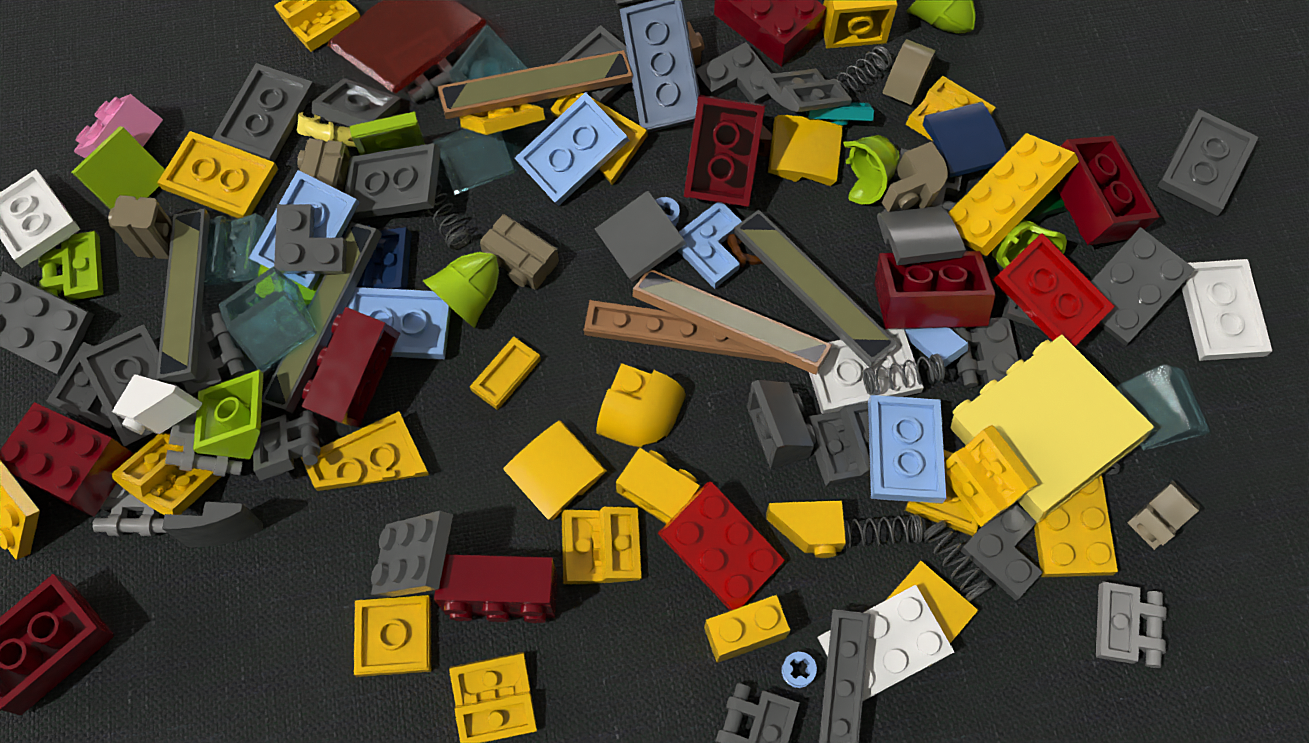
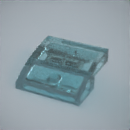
[204,213,265,285]

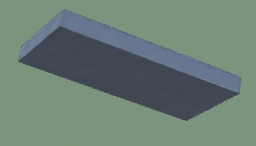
[620,0,700,133]

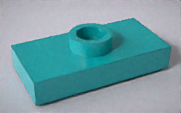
[806,102,874,125]

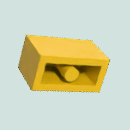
[616,448,700,524]
[704,595,790,663]

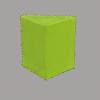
[193,370,263,459]

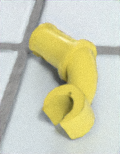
[297,112,357,148]

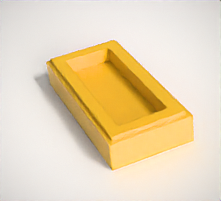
[470,337,541,410]

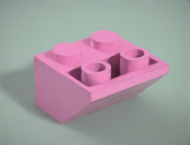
[74,94,163,158]

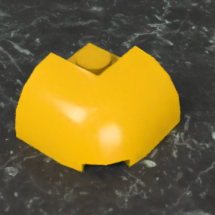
[596,363,686,447]

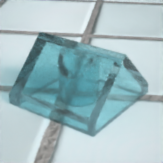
[449,25,528,83]
[432,128,515,195]
[1116,364,1210,450]

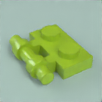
[38,231,103,301]

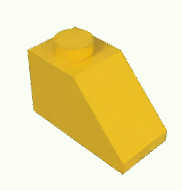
[766,501,846,558]

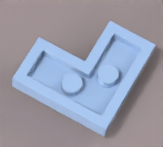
[677,202,742,289]

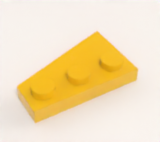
[551,92,648,186]
[301,411,429,491]

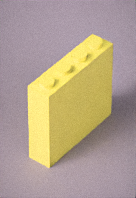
[950,335,1154,523]

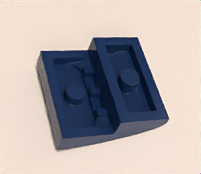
[923,102,1007,178]
[341,225,412,290]

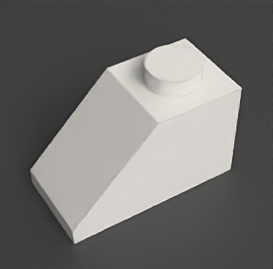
[112,374,202,435]

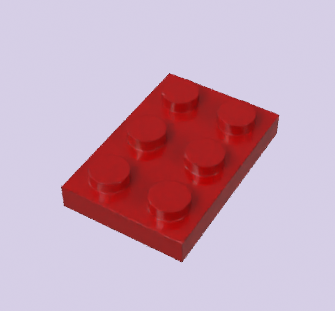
[992,233,1115,347]
[658,482,785,611]

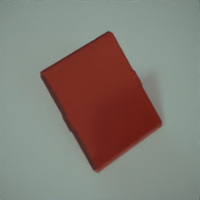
[327,0,487,93]

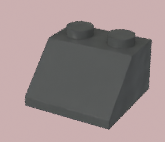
[747,380,816,469]

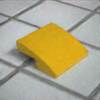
[274,0,362,52]
[905,76,996,141]
[768,115,843,187]
[503,420,607,520]
[944,424,1038,527]
[112,432,222,515]
[562,507,641,584]
[449,652,537,743]

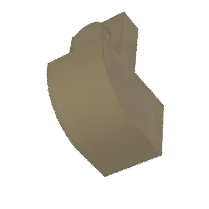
[882,39,936,105]
[882,141,947,212]
[1127,481,1200,550]

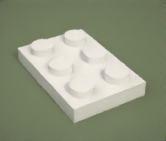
[0,170,80,268]
[1181,259,1272,361]
[809,328,924,414]
[817,585,954,701]

